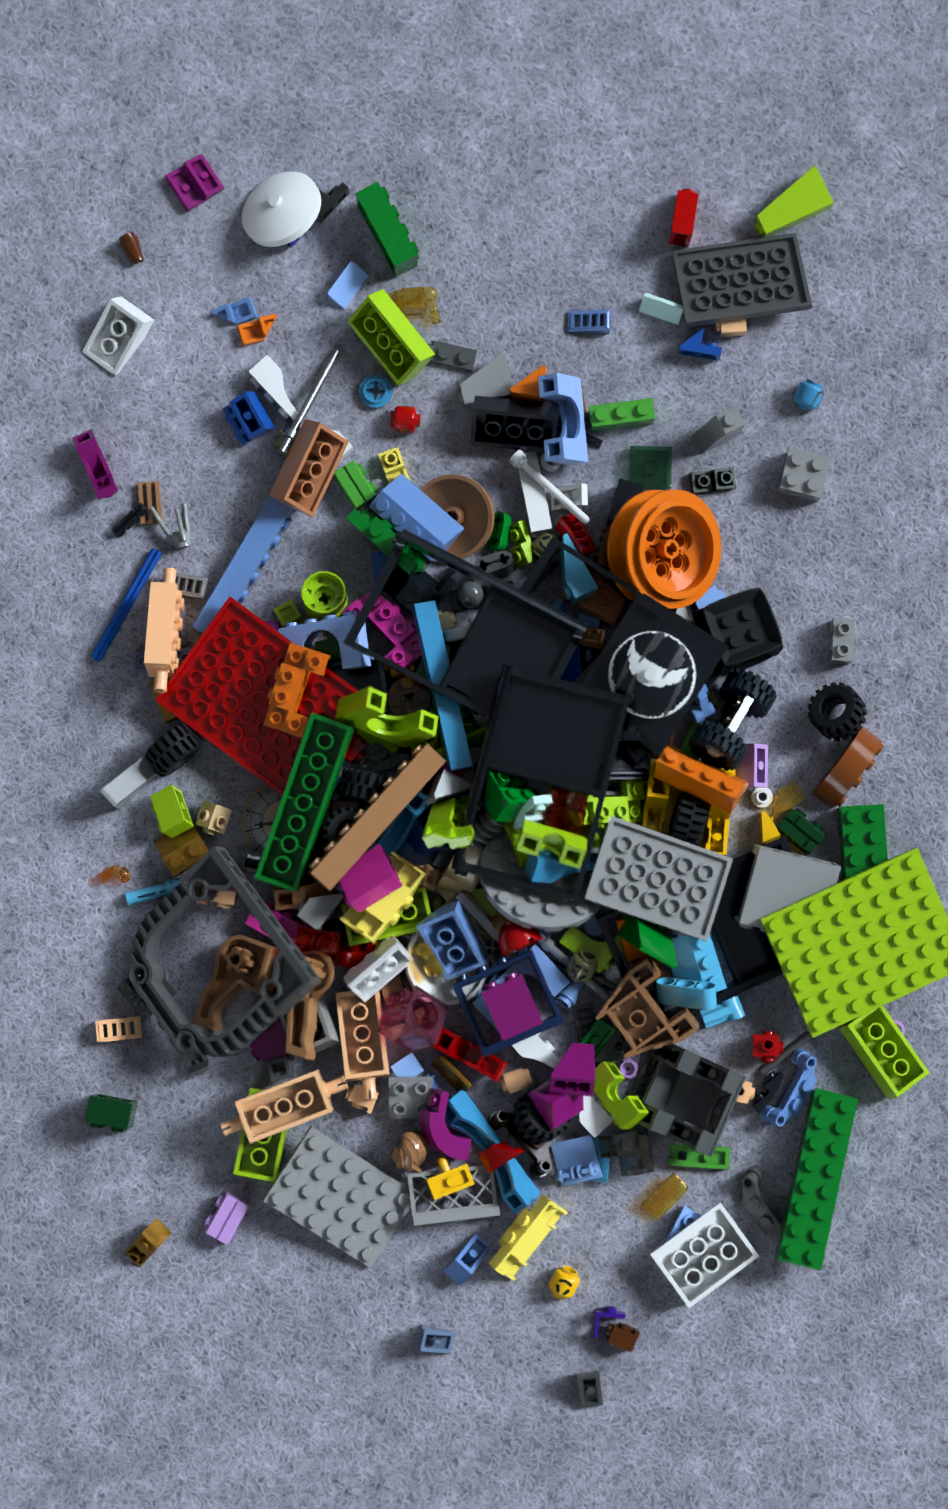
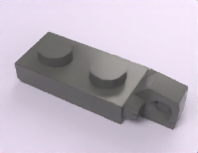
[428,341,477,372]

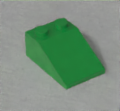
[617,915,677,969]

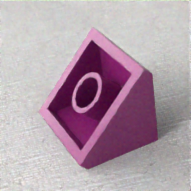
[528,1080,584,1131]

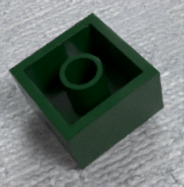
[84,1093,138,1133]

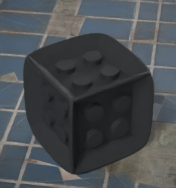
[694,587,783,676]

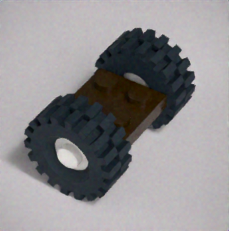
[689,668,777,771]

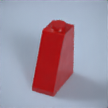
[668,188,699,247]

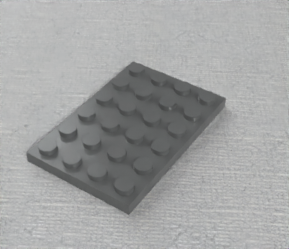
[672,233,812,327]

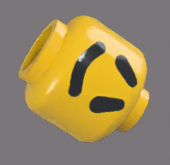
[548,1265,580,1300]

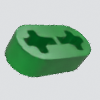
[487,511,512,552]

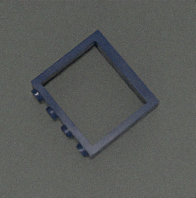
[452,947,564,1057]

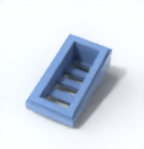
[568,310,611,334]

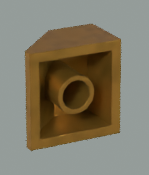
[154,824,209,877]

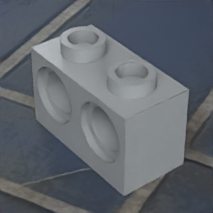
[828,618,855,664]

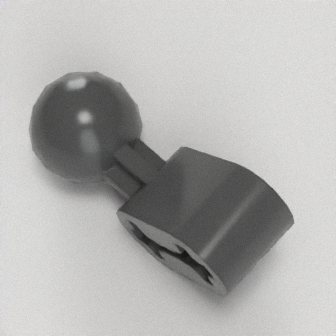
[457,551,514,608]

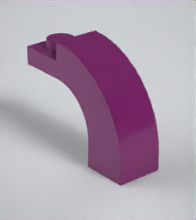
[72,429,118,500]
[419,1088,471,1161]

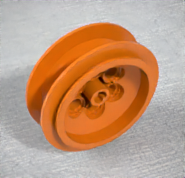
[607,490,721,609]

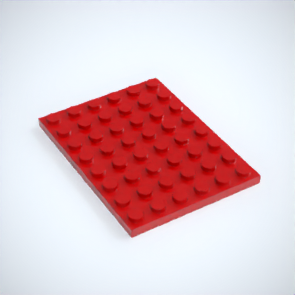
[155,596,358,796]

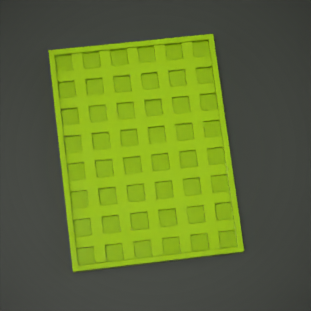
[759,847,948,1038]

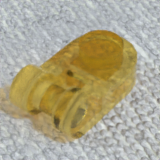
[412,943,444,978]

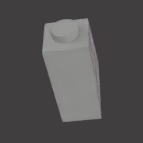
[457,353,512,409]
[692,406,745,454]
[100,758,158,809]

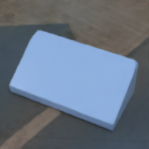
[327,261,369,309]

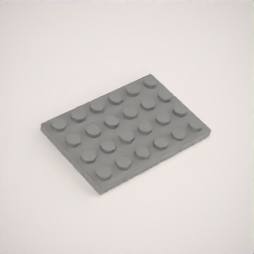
[583,816,733,941]
[262,1125,418,1268]

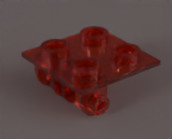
[543,786,587,836]
[293,925,340,968]

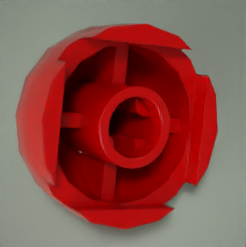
[498,920,543,956]
[332,934,375,969]

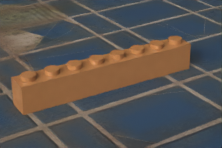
[308,744,446,891]

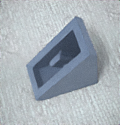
[417,1324,455,1354]

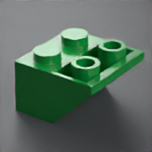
[485,771,535,822]

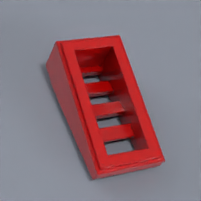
[556,514,597,555]

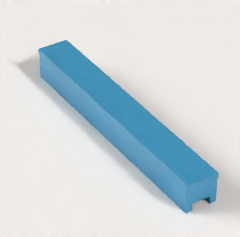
[412,600,473,773]

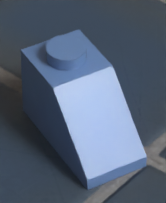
[443,1233,492,1286]

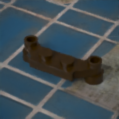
[487,1110,552,1179]

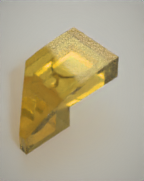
[770,780,807,820]

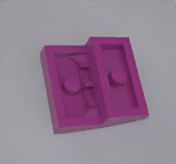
[165,154,224,212]

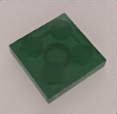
[629,446,672,490]

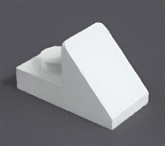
[551,483,588,511]

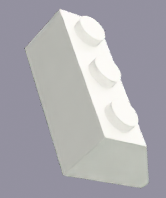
[343,935,414,1002]

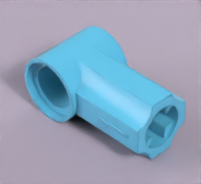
[699,995,745,1028]

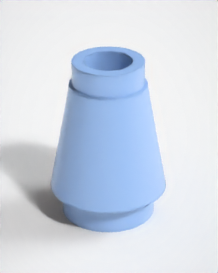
[555,980,584,1009]

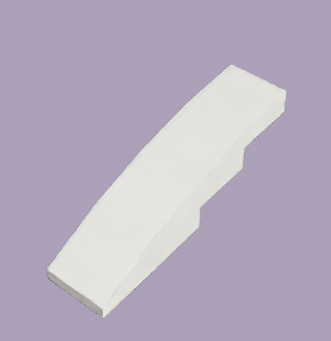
[518,451,552,534]

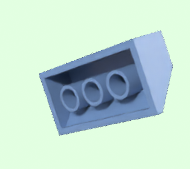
[369,474,465,561]

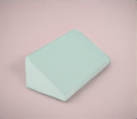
[639,293,683,325]

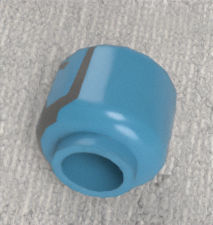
[793,379,824,412]

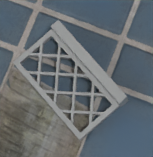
[407,1165,500,1227]

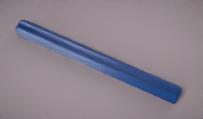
[91,548,162,662]

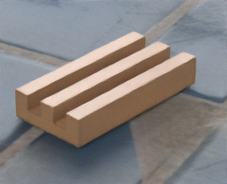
[138,481,162,525]

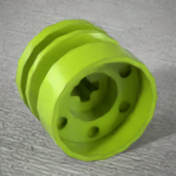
[301,571,348,621]

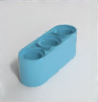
[656,977,717,1010]

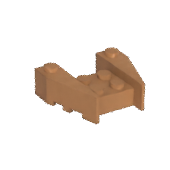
[596,954,699,1058]

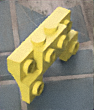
[339,851,426,945]
[489,1194,568,1281]

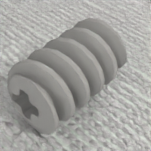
[470,808,507,849]

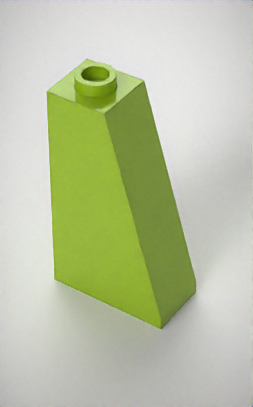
[754,166,834,237]

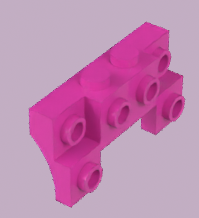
[341,589,422,675]

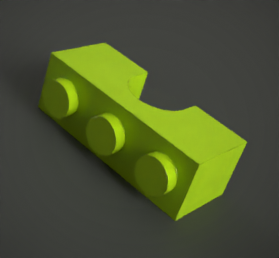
[516,819,587,869]
[593,1061,649,1130]

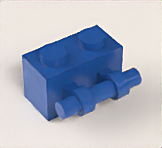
[223,391,275,446]

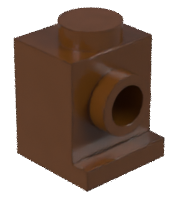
[604,1322,640,1353]

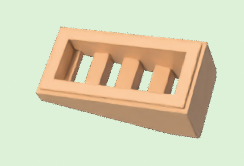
[96,1016,142,1042]

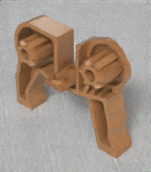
[193,935,334,1060]

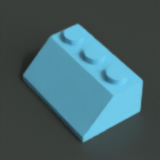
[670,934,727,992]

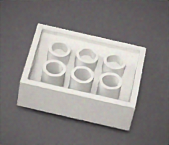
[650,1203,759,1308]

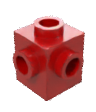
[753,1031,784,1063]

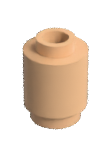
[500,1067,533,1095]

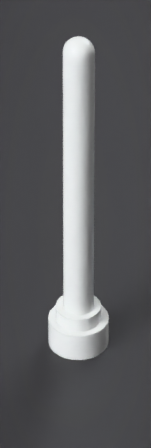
[509,450,590,524]

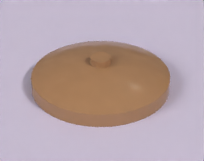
[421,474,495,559]

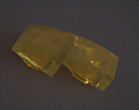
[641,1172,689,1221]

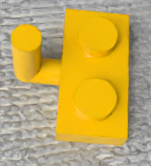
[426,1157,475,1200]

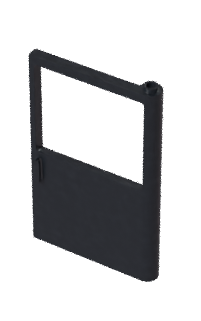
[595,834,792,1019]

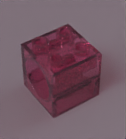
[378,985,448,1052]

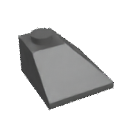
[297,894,346,933]

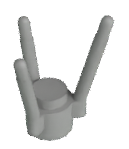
[150,503,192,549]

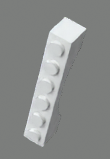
[248,355,354,463]
[512,1033,613,1138]

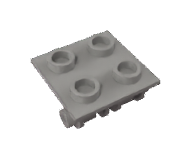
[389,1076,432,1118]

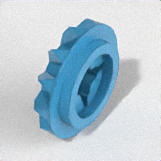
[359,375,393,409]

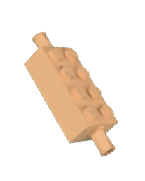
[144,568,185,693]
[336,990,390,1101]
[220,1069,349,1143]

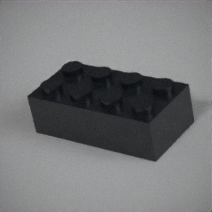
[470,396,559,452]

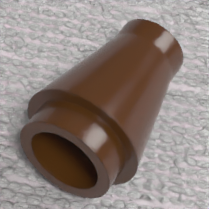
[118,232,144,265]

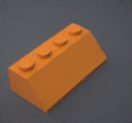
[653,746,750,814]

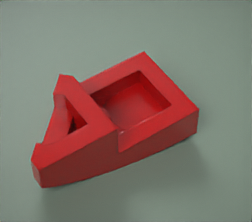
[478,1141,524,1173]

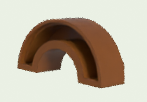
[812,726,884,808]

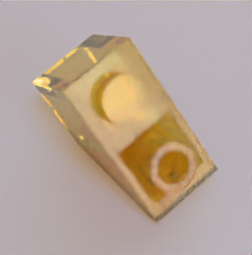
[388,287,426,316]

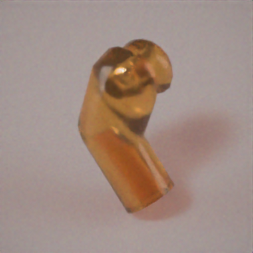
[98,865,131,883]

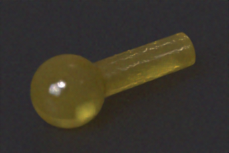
[422,286,441,324]

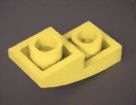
[378,447,410,483]

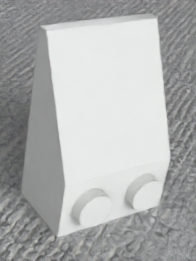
[82,297,154,376]

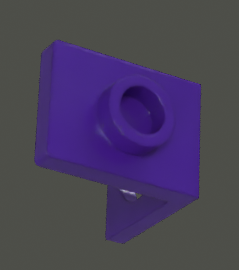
[593,1306,626,1339]

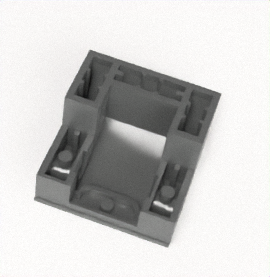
[630,1044,746,1157]

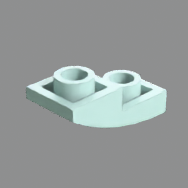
[514,795,553,829]

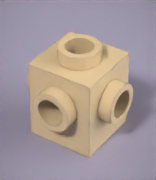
[195,800,232,835]

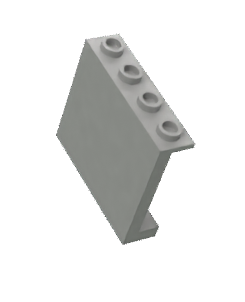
[734,844,841,932]

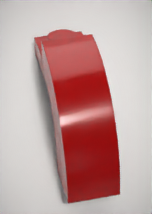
[431,1026,508,1082]

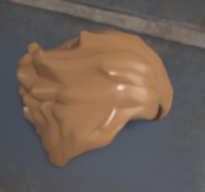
[389,1130,428,1173]

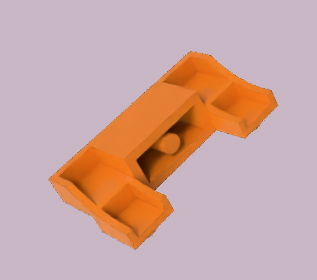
[264,643,330,738]

